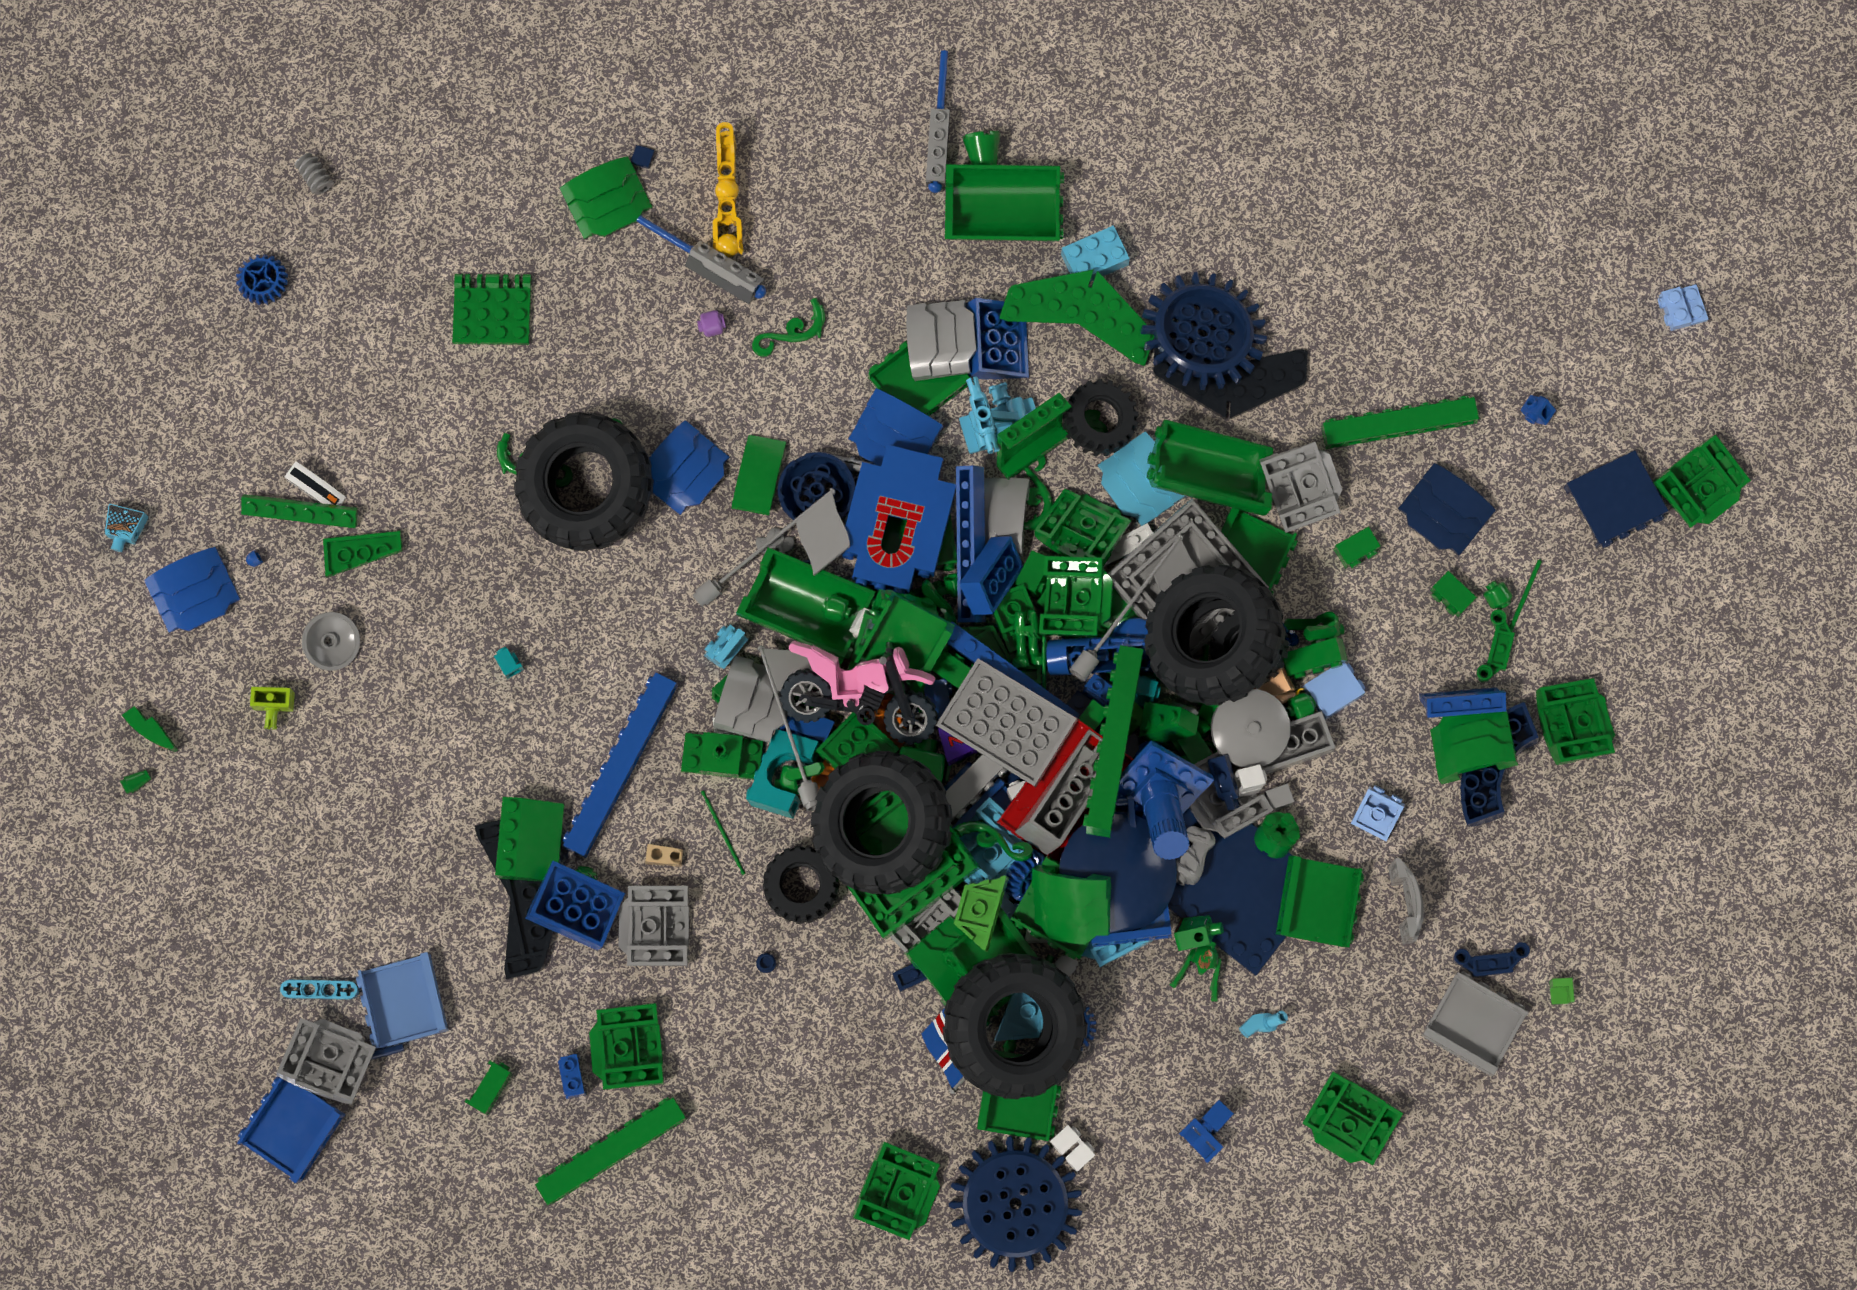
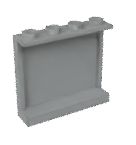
[1421,972,1529,1077]

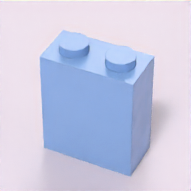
[1303,662,1365,720]

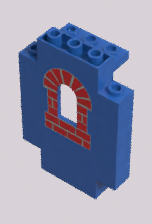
[841,445,956,594]

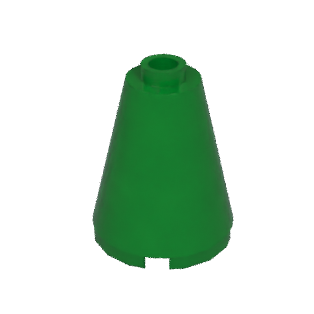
[962,131,1000,165]

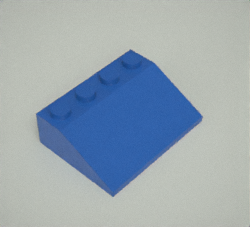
[966,298,1029,380]
[525,861,625,951]

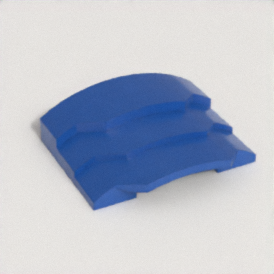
[848,388,943,466]
[649,420,730,515]
[144,547,240,633]

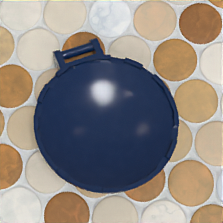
[1059,795,1177,933]

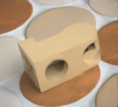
[645,844,683,867]

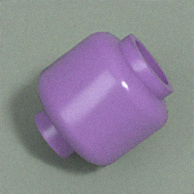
[697,310,726,337]

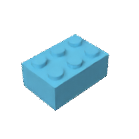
[1061,225,1130,282]

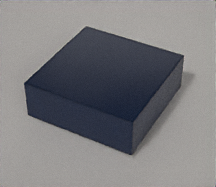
[631,145,655,169]

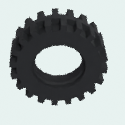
[1062,379,1139,456]

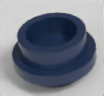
[756,953,776,973]

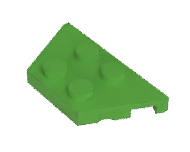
[954,875,1009,952]

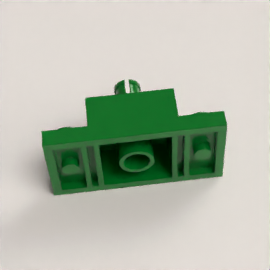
[681,732,764,780]

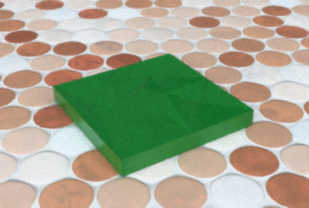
[847,791,980,939]

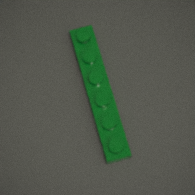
[241,494,358,528]

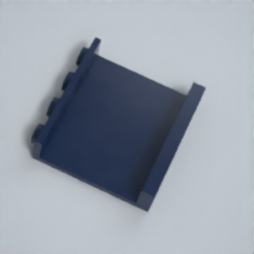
[1564,450,1668,548]

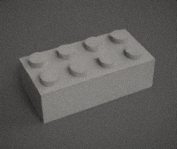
[1261,711,1335,775]

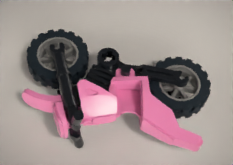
[780,641,937,745]

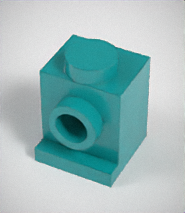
[494,647,524,679]

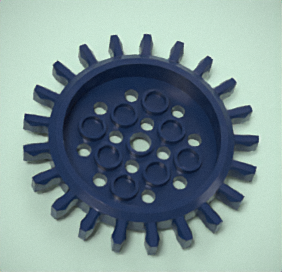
[1140,272,1267,390]
[949,1137,1082,1272]

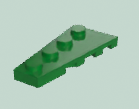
[323,531,403,578]

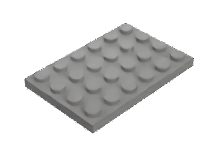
[936,658,1078,787]

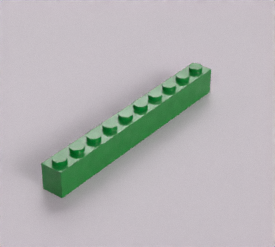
[1083,645,1143,838]

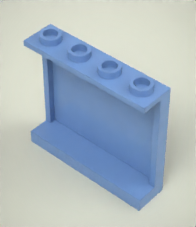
[356,952,449,1049]

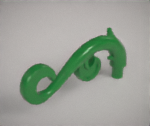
[752,298,825,357]
[496,433,573,488]
[1023,456,1053,531]
[953,820,1033,861]

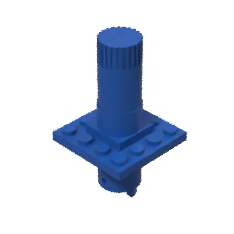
[1116,741,1214,860]

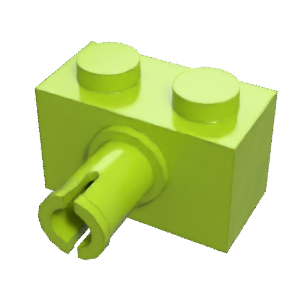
[250,687,295,730]

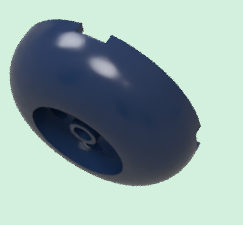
[778,452,855,520]

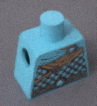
[105,504,148,552]

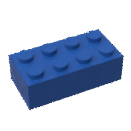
[959,536,1023,615]

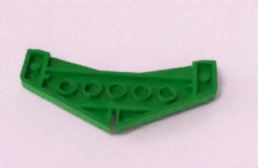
[999,269,1154,366]

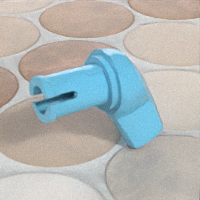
[1239,1011,1288,1038]

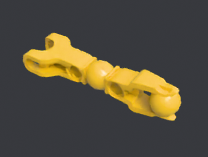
[712,122,744,257]

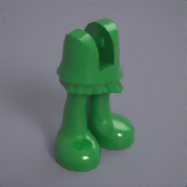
[1012,610,1047,667]

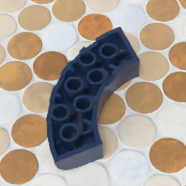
[1460,702,1539,827]

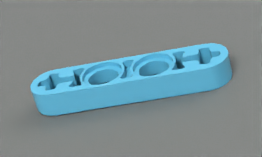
[280,980,359,1000]

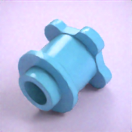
[989,382,1011,407]

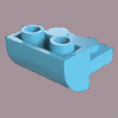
[704,624,748,669]

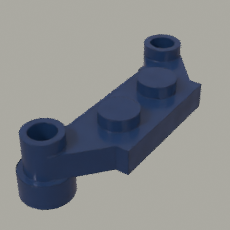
[1453,942,1530,977]

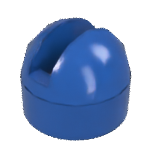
[246,550,263,567]

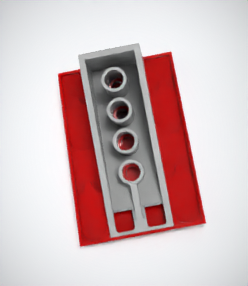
[997,716,1134,862]

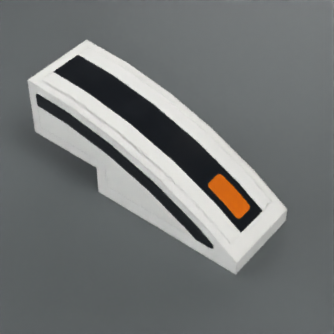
[284,461,346,506]

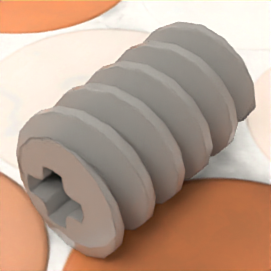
[295,153,334,195]

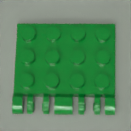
[452,274,532,345]

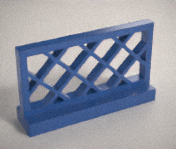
[1419,687,1506,718]

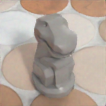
[1176,826,1215,886]

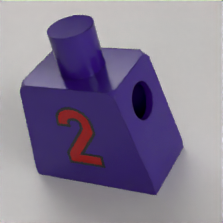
[937,727,978,766]

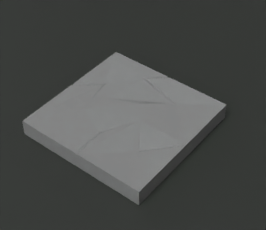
[1107,499,1269,656]

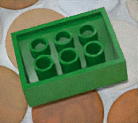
[495,797,565,881]

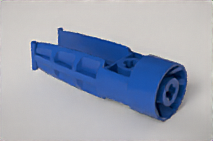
[1046,636,1150,676]

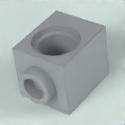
[1264,783,1295,812]

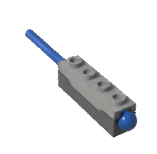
[926,50,950,193]
[637,215,766,304]

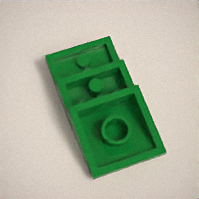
[731,435,786,516]
[993,584,1047,665]

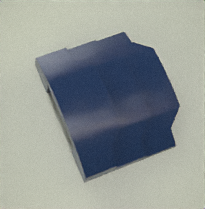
[1398,463,1496,556]

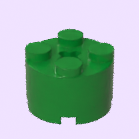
[1254,812,1300,858]

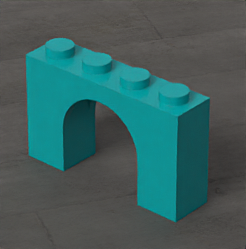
[746,729,820,819]

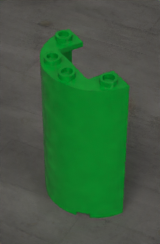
[945,164,1064,242]
[1146,419,1273,516]
[736,547,875,661]

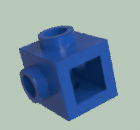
[1521,395,1556,425]

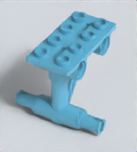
[959,377,1035,454]

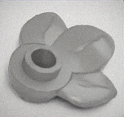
[756,527,794,554]

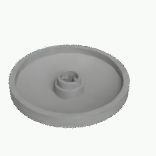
[1211,689,1290,768]

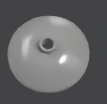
[302,612,360,671]

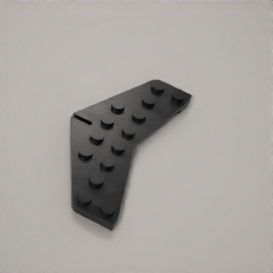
[1153,348,1308,420]
[475,820,554,980]

